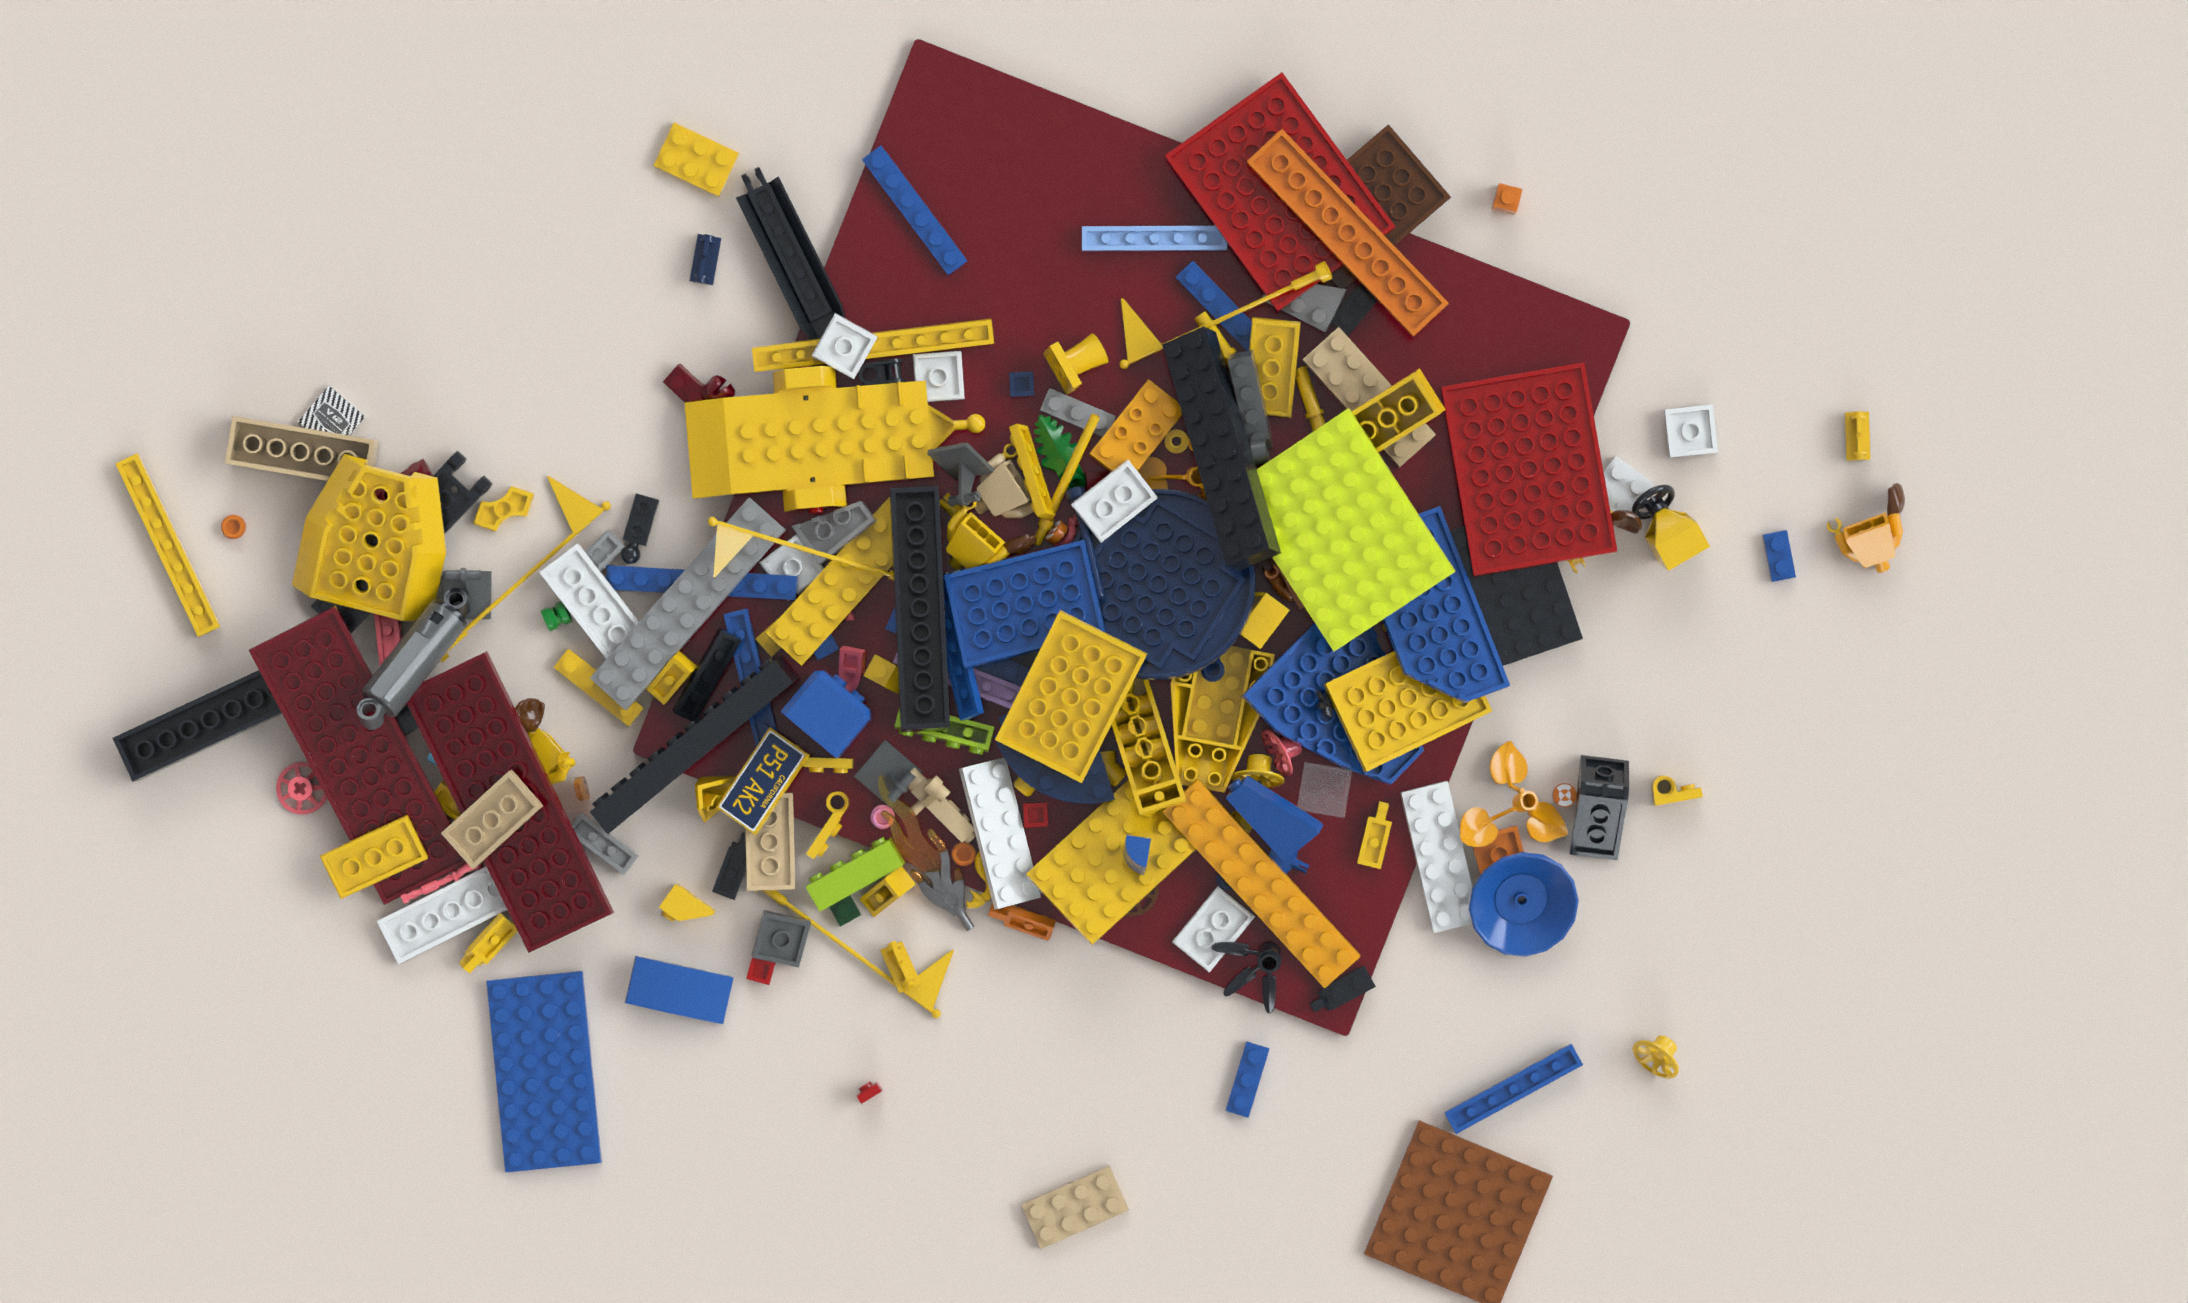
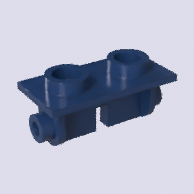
[689,234,722,285]

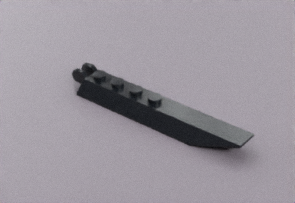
[736,167,846,340]

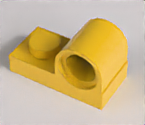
[646,651,697,705]
[1651,775,1703,806]

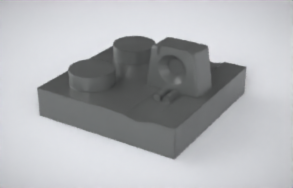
[751,910,811,968]

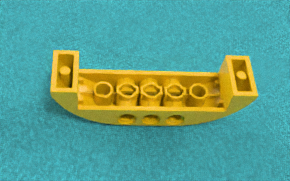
[1112,678,1186,816]

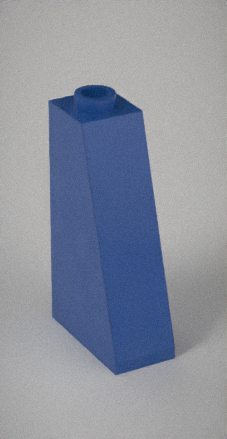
[1226,775,1323,862]

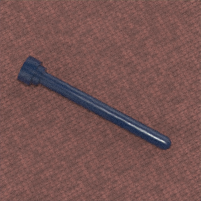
[1065,487,1105,600]

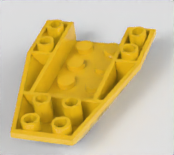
[1171,646,1275,793]

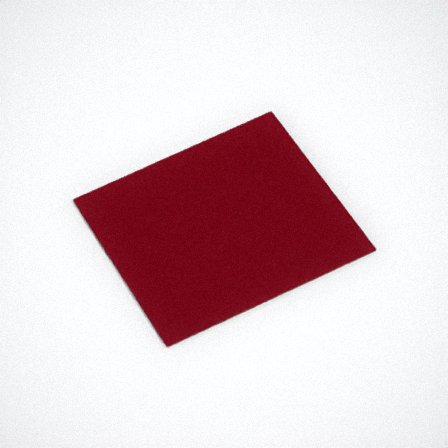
[633,39,1630,1036]

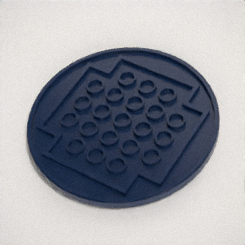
[1073,489,1256,680]

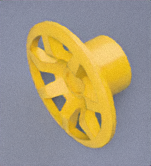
[1232,754,1284,788]
[1632,1035,1679,1079]

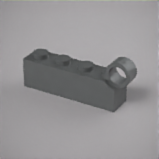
[1228,350,1274,465]

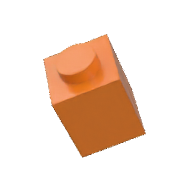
[1492,183,1523,215]

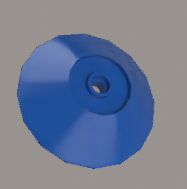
[1469,852,1579,957]

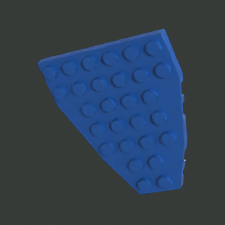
[1242,622,1424,785]

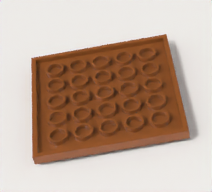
[1364,1120,1553,1303]

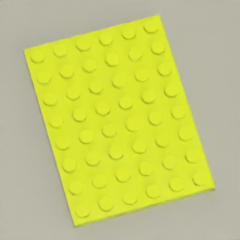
[1257,408,1456,651]

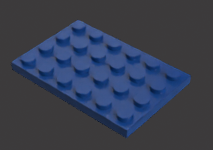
[944,540,1106,669]

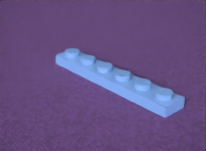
[1082,226,1227,251]

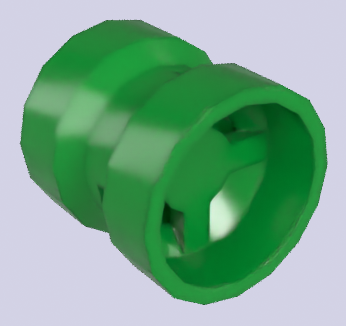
[541,601,573,632]

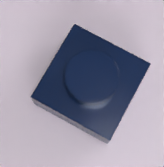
[1009,372,1034,397]

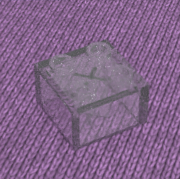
[1296,762,1352,818]

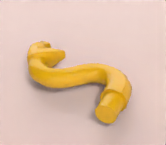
[966,851,991,909]

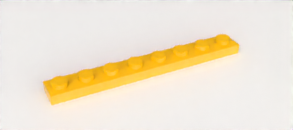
[115,453,221,637]

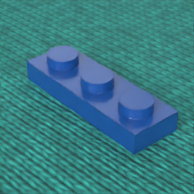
[1225,1041,1270,1118]

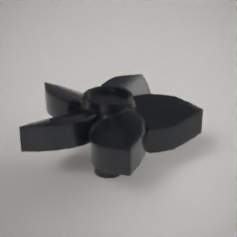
[1316,691,1334,719]

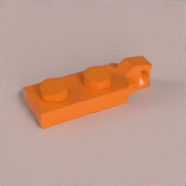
[988,902,1056,941]

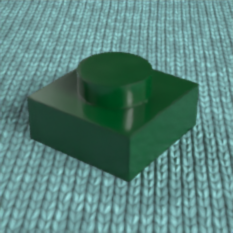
[829,895,862,927]

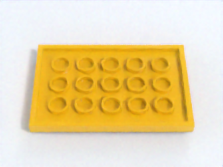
[995,610,1147,783]
[1323,651,1492,772]
[1026,780,1196,945]

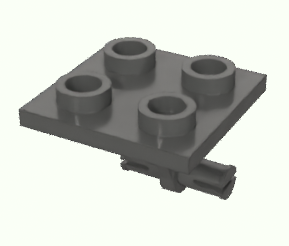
[927,442,994,506]
[443,568,492,619]
[854,740,922,808]

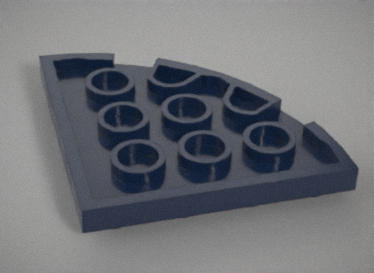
[994,735,1115,804]

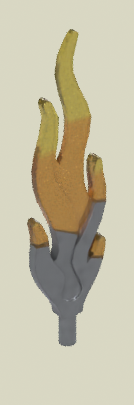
[878,775,974,931]

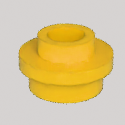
[1164,429,1189,454]

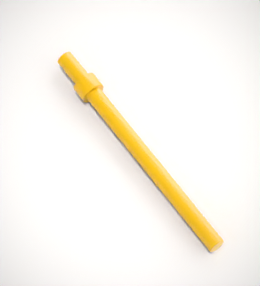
[1034,414,1100,546]

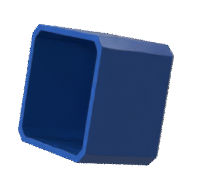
[781,671,873,758]

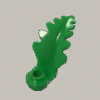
[1034,415,1086,490]

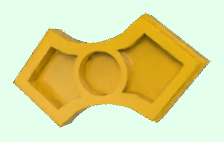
[473,486,535,532]

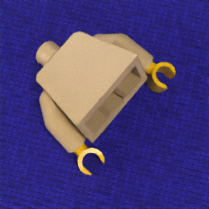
[975,444,1034,518]

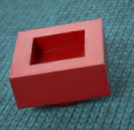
[1023,802,1048,828]
[746,958,776,985]
[856,1081,883,1104]

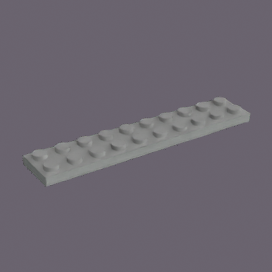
[590,497,786,710]

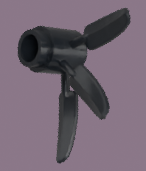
[1211,942,1281,1014]

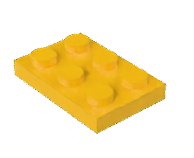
[653,122,739,197]

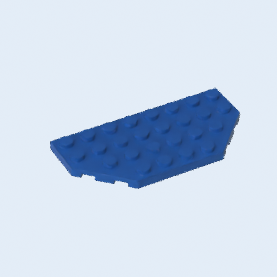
[1382,506,1510,703]

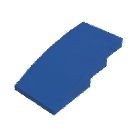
[625,956,734,1024]

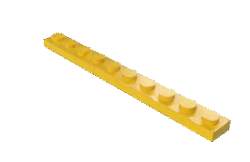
[751,319,994,372]

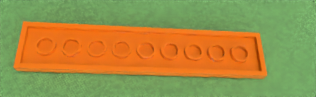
[1247,129,1449,337]

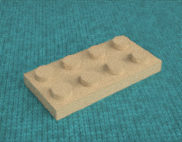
[441,770,543,869]
[745,793,795,891]
[1021,1165,1129,1249]

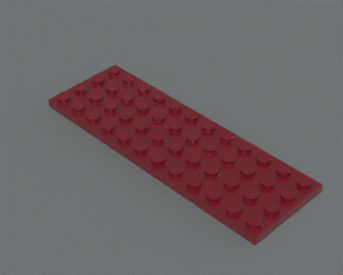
[249,605,467,905]
[407,651,614,953]

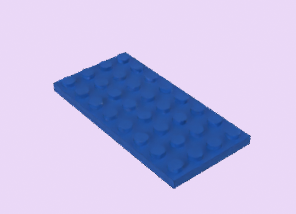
[486,971,602,1173]

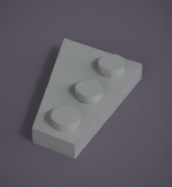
[1262,284,1348,332]
[792,501,877,565]

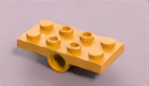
[1089,379,1182,472]

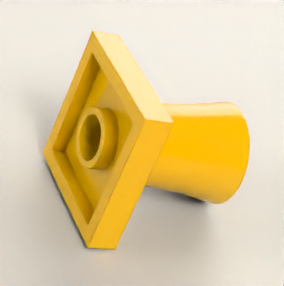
[1043,333,1108,395]

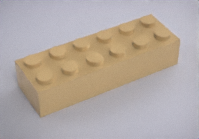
[1302,327,1436,468]
[225,416,379,481]

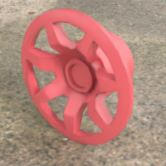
[1261,729,1302,777]
[276,762,327,815]

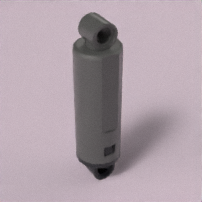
[357,588,470,730]

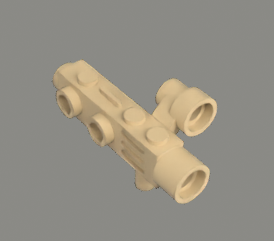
[907,767,976,844]

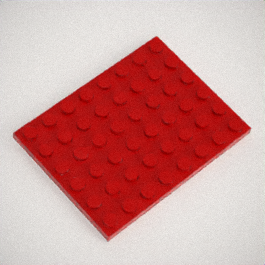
[1165,72,1396,312]
[1441,362,1618,577]

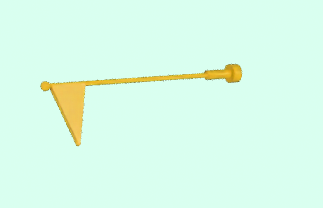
[1119,261,1332,369]
[440,476,611,663]
[708,517,894,581]
[754,890,954,1019]

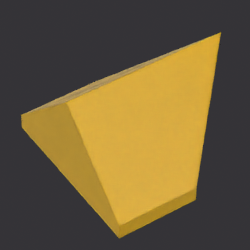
[695,775,737,823]

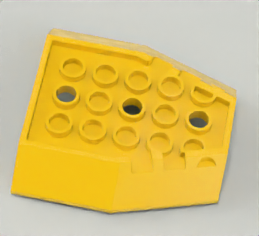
[292,454,446,621]

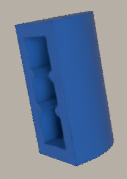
[1123,835,1151,875]

